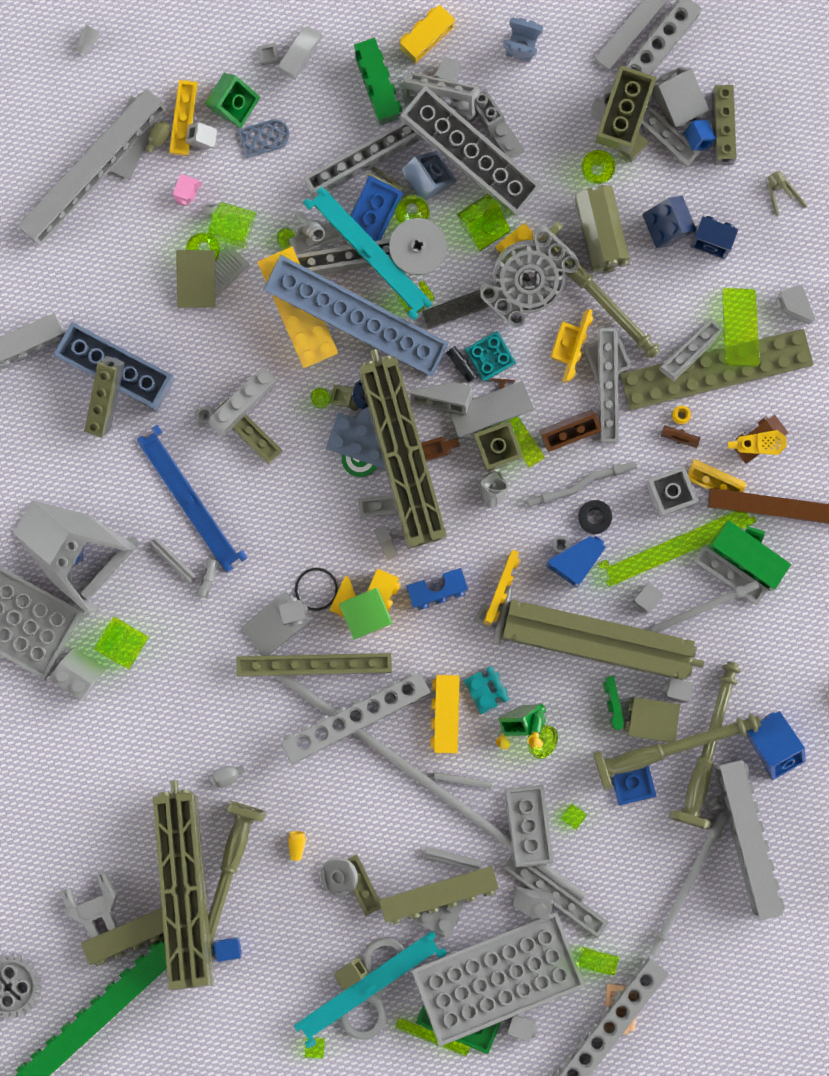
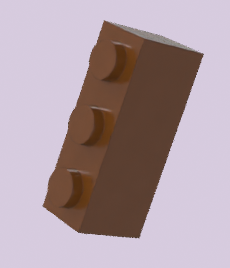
[539,409,602,452]

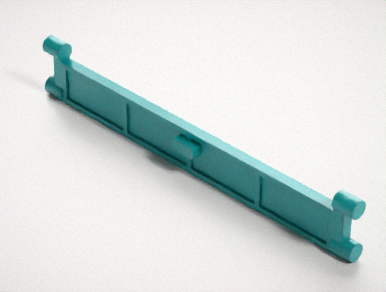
[302,186,432,321]
[293,930,448,1049]

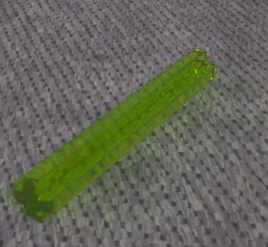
[395,1018,470,1057]

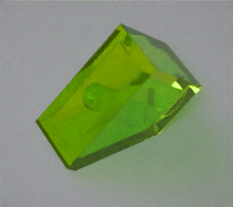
[577,945,620,976]

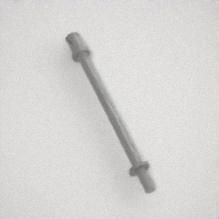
[649,813,729,957]

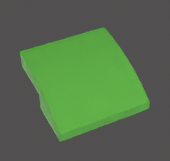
[339,588,393,640]

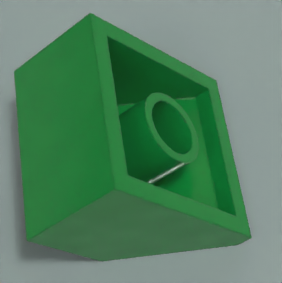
[204,73,261,128]

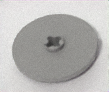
[389,218,447,275]

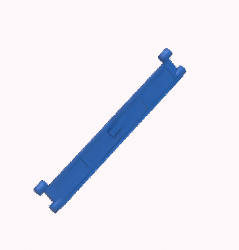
[137,425,248,573]

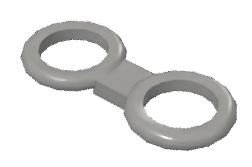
[340,937,405,1040]

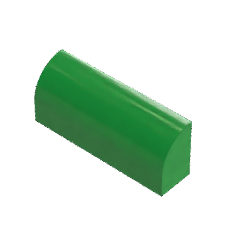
[708,520,792,591]

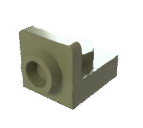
[329,385,358,411]

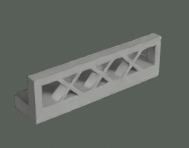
[403,72,480,116]

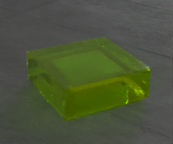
[304,1037,325,1059]

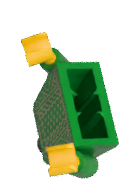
[496,703,546,750]

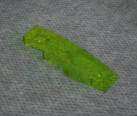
[499,416,545,469]

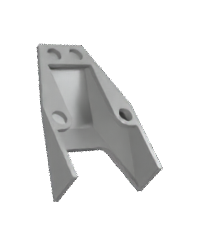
[13,500,136,613]

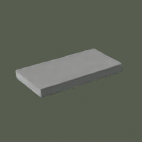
[504,785,554,868]

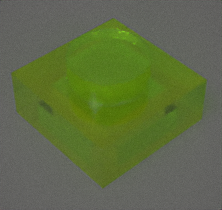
[560,803,588,830]

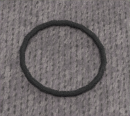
[295,568,338,611]

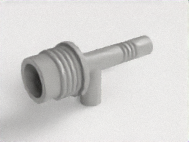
[294,211,325,242]

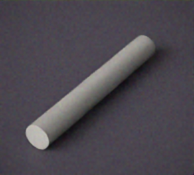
[493,587,513,645]
[434,772,492,790]

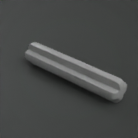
[150,538,196,583]
[424,847,481,871]

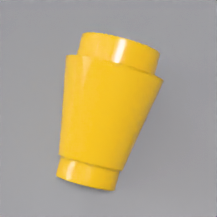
[287,831,307,861]

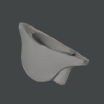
[480,471,509,508]

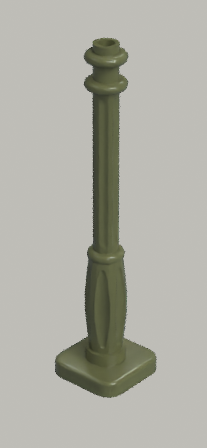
[539,222,660,358]
[668,661,741,829]
[592,714,761,791]
[208,801,267,955]

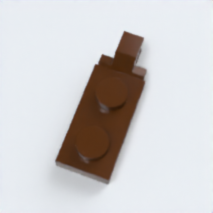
[421,437,460,462]

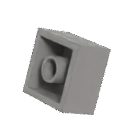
[646,466,698,518]

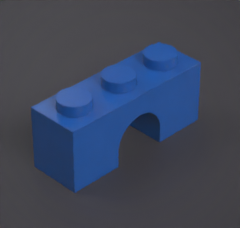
[406,568,468,611]

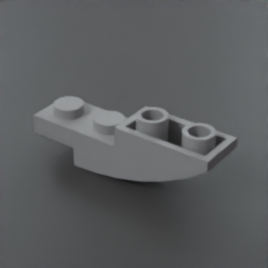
[474,89,524,160]

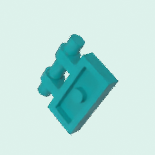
[463,666,510,714]

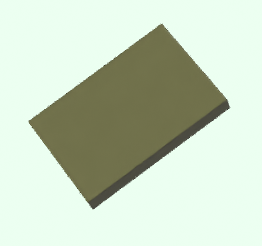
[176,250,216,308]

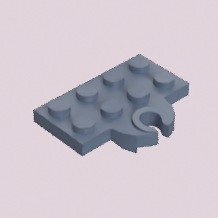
[326,407,385,469]

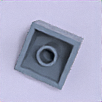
[401,151,457,201]

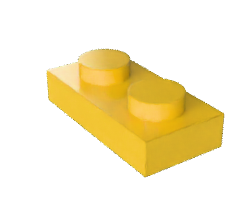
[495,223,534,258]

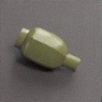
[145,120,171,154]

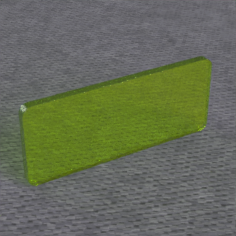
[722,287,760,367]

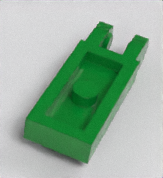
[602,676,624,730]

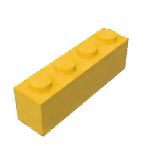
[430,675,459,753]

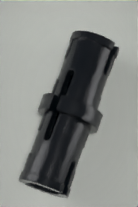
[446,346,478,383]

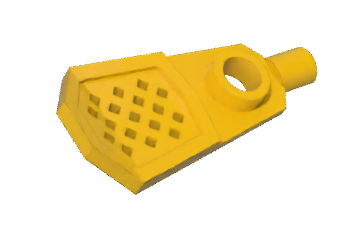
[727,430,787,455]

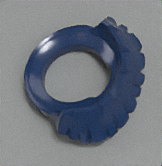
[352,380,368,409]

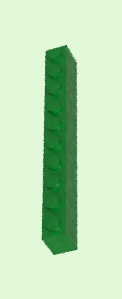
[15,940,167,1076]

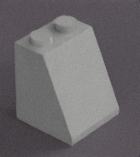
[653,67,709,128]

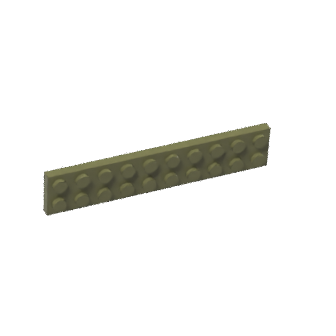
[620,329,814,411]

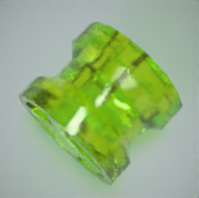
[277,228,295,249]
[311,388,330,409]

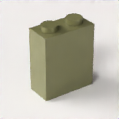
[624,697,681,743]

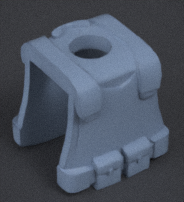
[503,17,543,62]

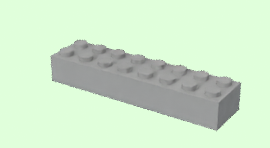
[398,86,541,216]
[714,760,785,921]

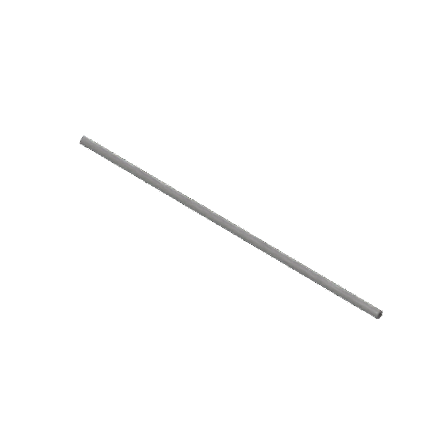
[255,652,586,901]

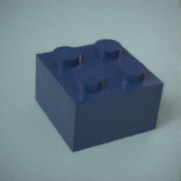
[642,196,697,249]
[690,216,739,259]

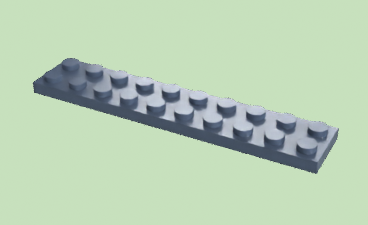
[263,255,449,377]

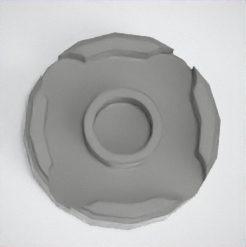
[321,857,358,897]

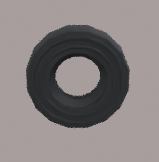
[578,500,613,534]

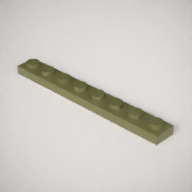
[236,653,392,677]

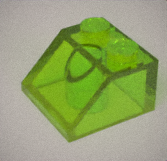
[456,194,511,251]
[208,202,257,248]

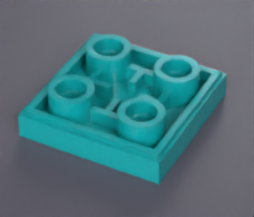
[464,331,516,383]

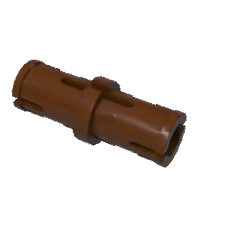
[660,425,701,449]

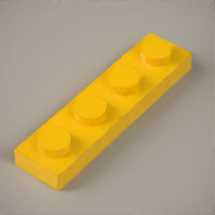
[169,80,198,157]
[483,550,520,626]

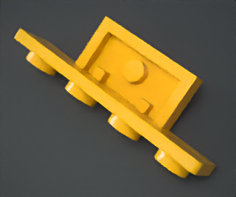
[549,309,593,383]

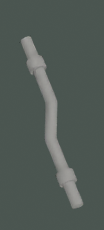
[527,461,637,506]

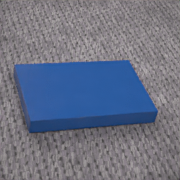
[350,176,403,241]

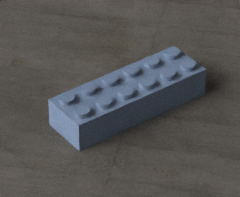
[53,322,175,412]

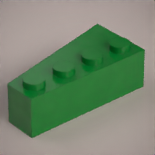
[354,37,403,126]

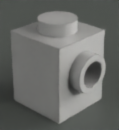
[278,597,309,627]

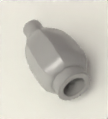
[209,765,245,788]

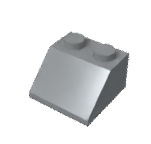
[49,648,106,701]

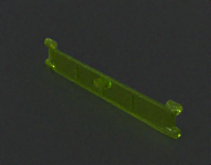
[598,511,756,587]

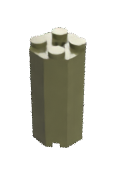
[574,185,630,273]

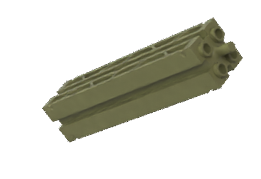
[359,349,447,549]
[502,599,704,680]
[153,780,214,990]

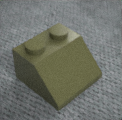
[474,421,523,472]

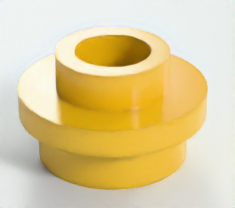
[672,405,691,425]

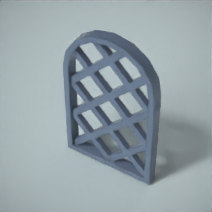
[238,119,290,158]

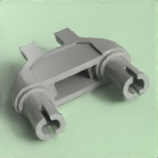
[59,871,118,939]

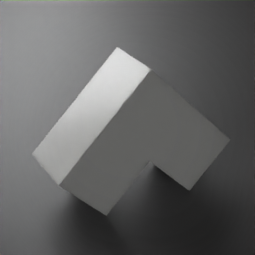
[374,525,399,560]

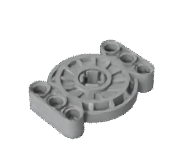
[479,226,579,327]

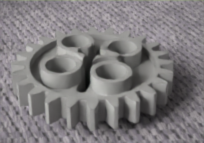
[0,953,42,1019]

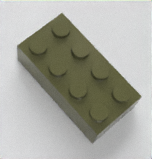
[595,65,657,154]

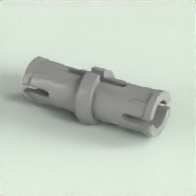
[196,558,219,598]

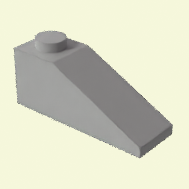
[410,382,472,415]

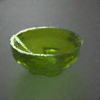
[581,150,616,185]
[396,195,430,224]
[186,232,220,262]
[527,724,558,759]

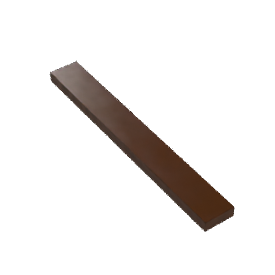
[707,488,829,524]

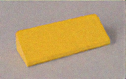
[687,459,746,492]

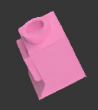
[172,174,202,206]

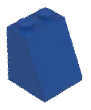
[545,536,606,588]
[746,711,806,781]

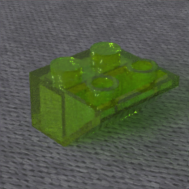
[93,616,150,670]

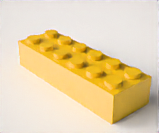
[257,246,338,368]

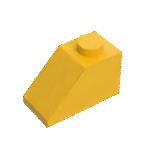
[329,575,356,618]

